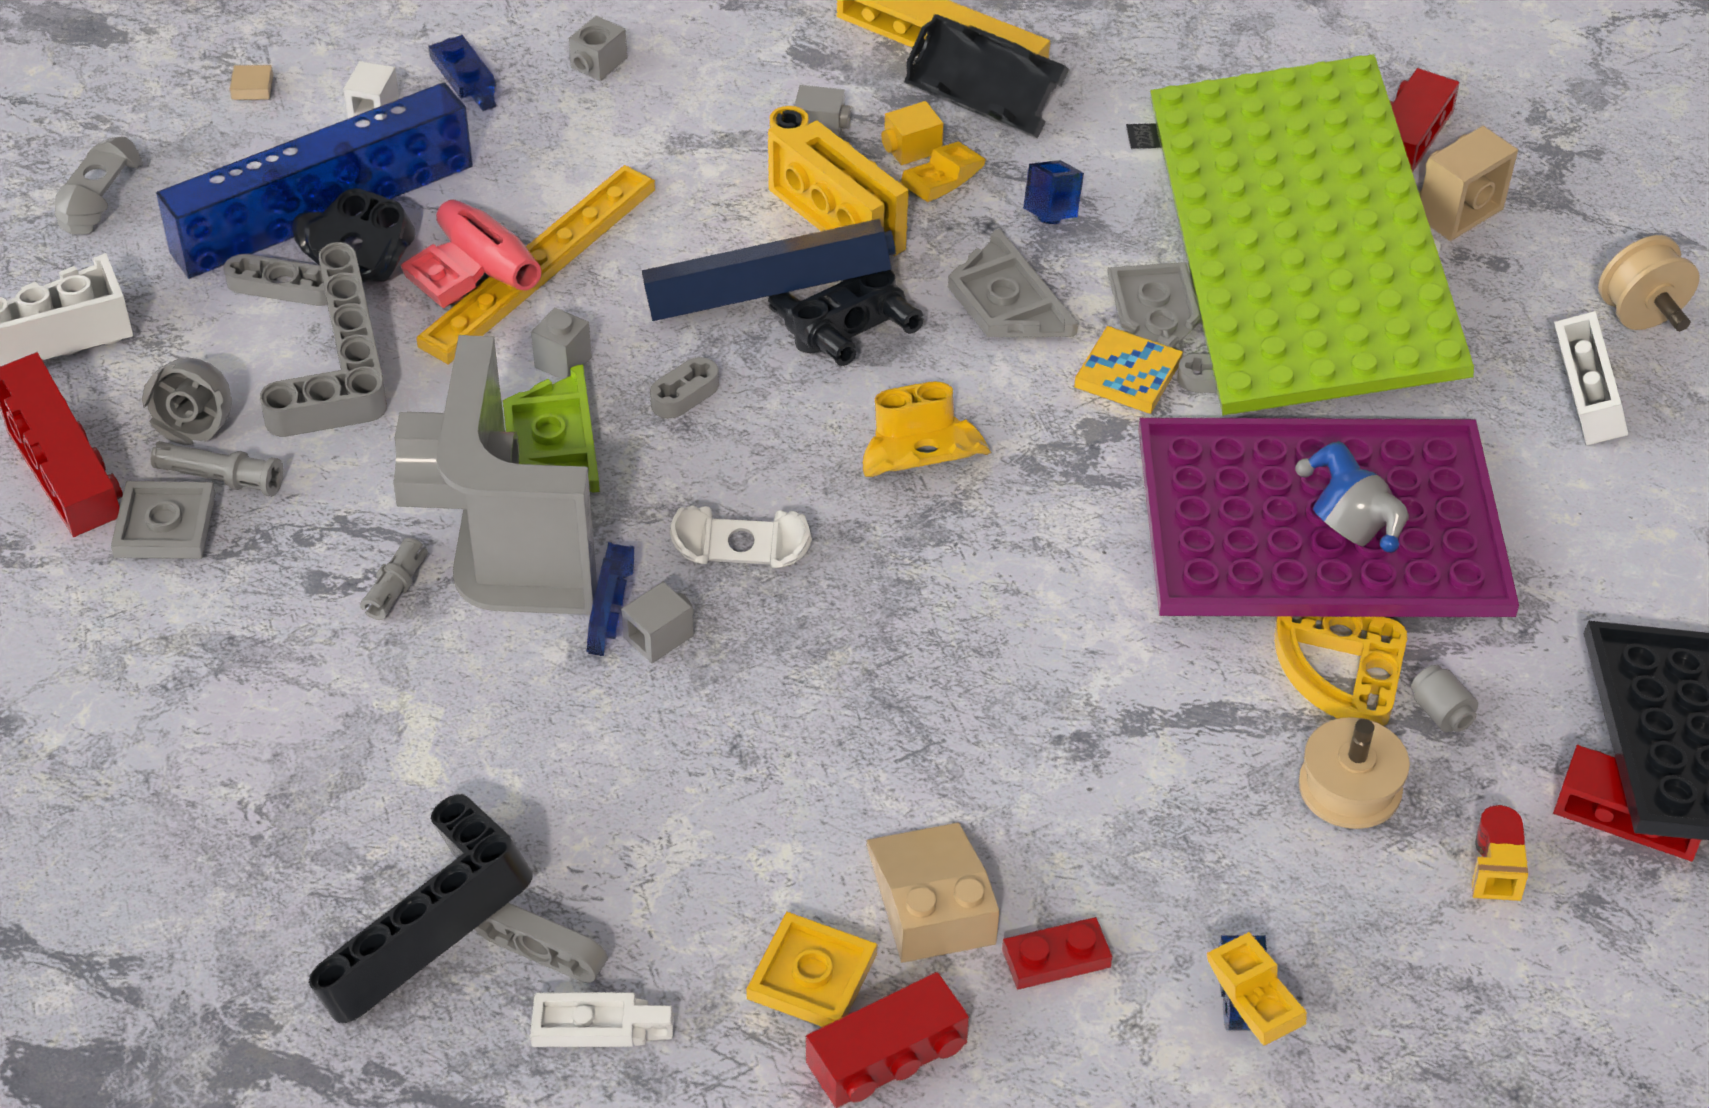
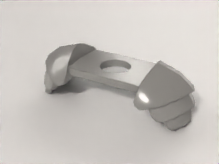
[54,137,143,234]

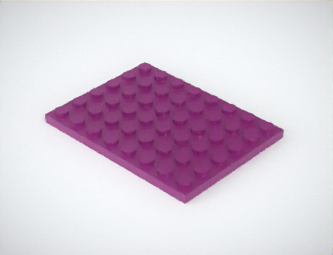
[1138,418,1519,617]

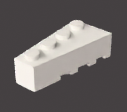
[0,253,133,366]

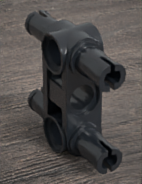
[768,270,924,366]

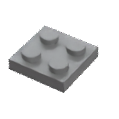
[111,481,216,559]

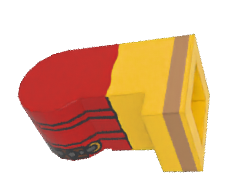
[1471,805,1528,901]

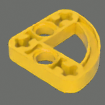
[1274,616,1407,726]

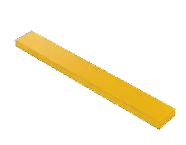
[416,165,655,365]

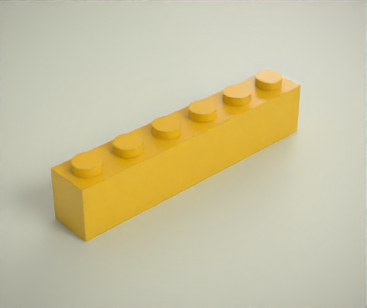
[837,0,1050,59]

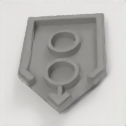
[1107,262,1201,348]

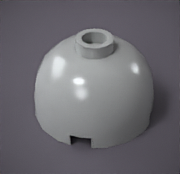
[142,358,232,445]

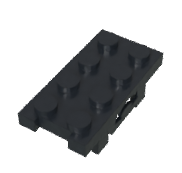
[904,14,1069,139]

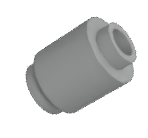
[1411,665,1478,732]

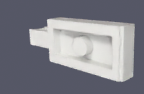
[530,992,674,1047]

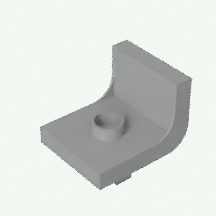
[393,335,598,615]

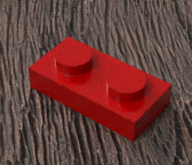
[1002,917,1112,990]

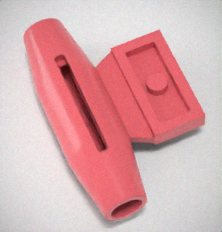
[400,200,541,308]

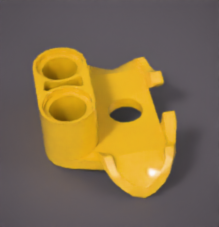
[863,381,992,477]

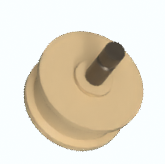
[1598,235,1700,332]
[1298,717,1410,829]

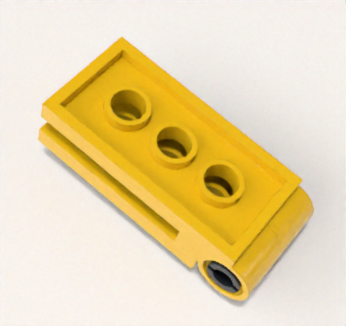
[768,106,908,256]

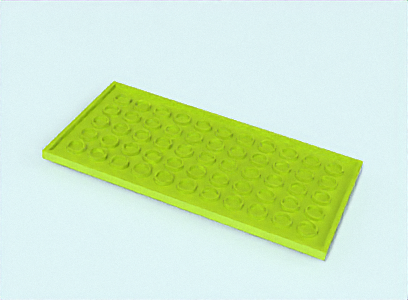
[1150,54,1474,416]

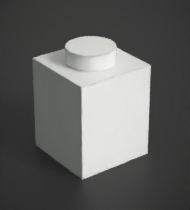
[343,61,399,125]

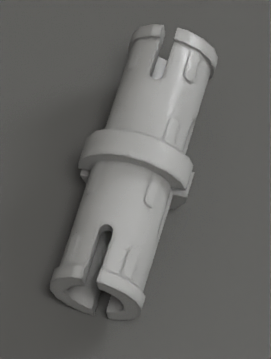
[360,538,428,620]

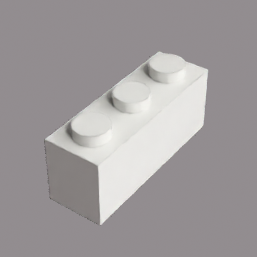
[1554,311,1628,446]

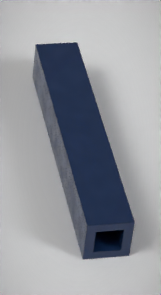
[642,219,896,321]

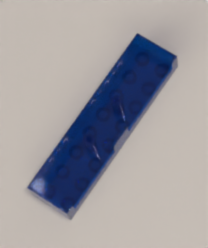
[156,82,473,279]

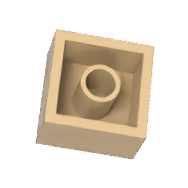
[1419,126,1518,242]

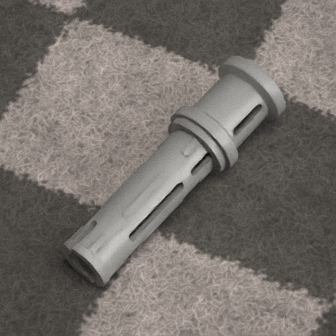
[150,441,283,497]

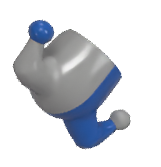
[1295,441,1409,553]

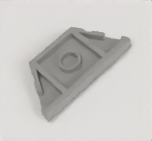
[948,229,1078,337]

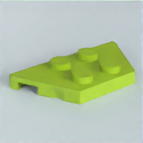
[503,364,600,493]

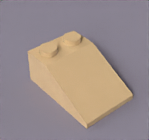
[866,822,999,963]

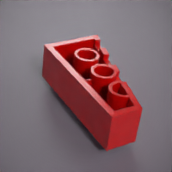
[0,352,123,537]

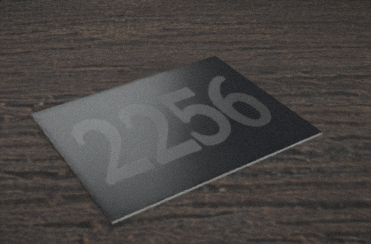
[1126,123,1161,149]

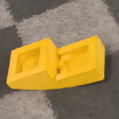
[901,141,986,202]
[1207,932,1307,1046]

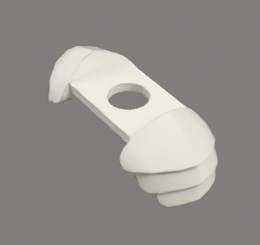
[669,505,812,568]

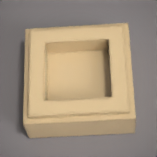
[230,65,273,100]

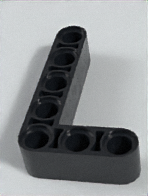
[308,794,533,1023]

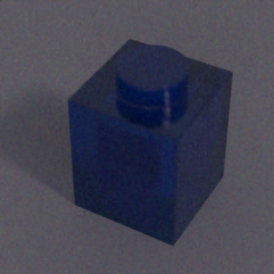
[1023,160,1084,224]

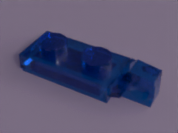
[428,35,497,111]
[586,542,634,656]

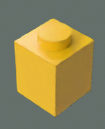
[881,101,943,166]

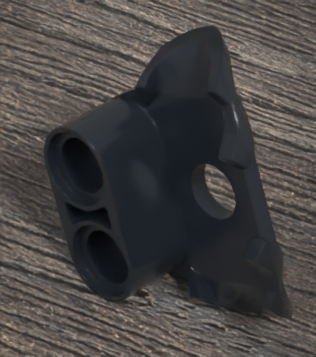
[293,188,415,283]

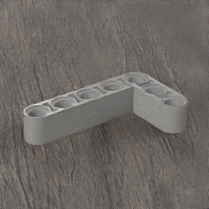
[260,242,387,437]

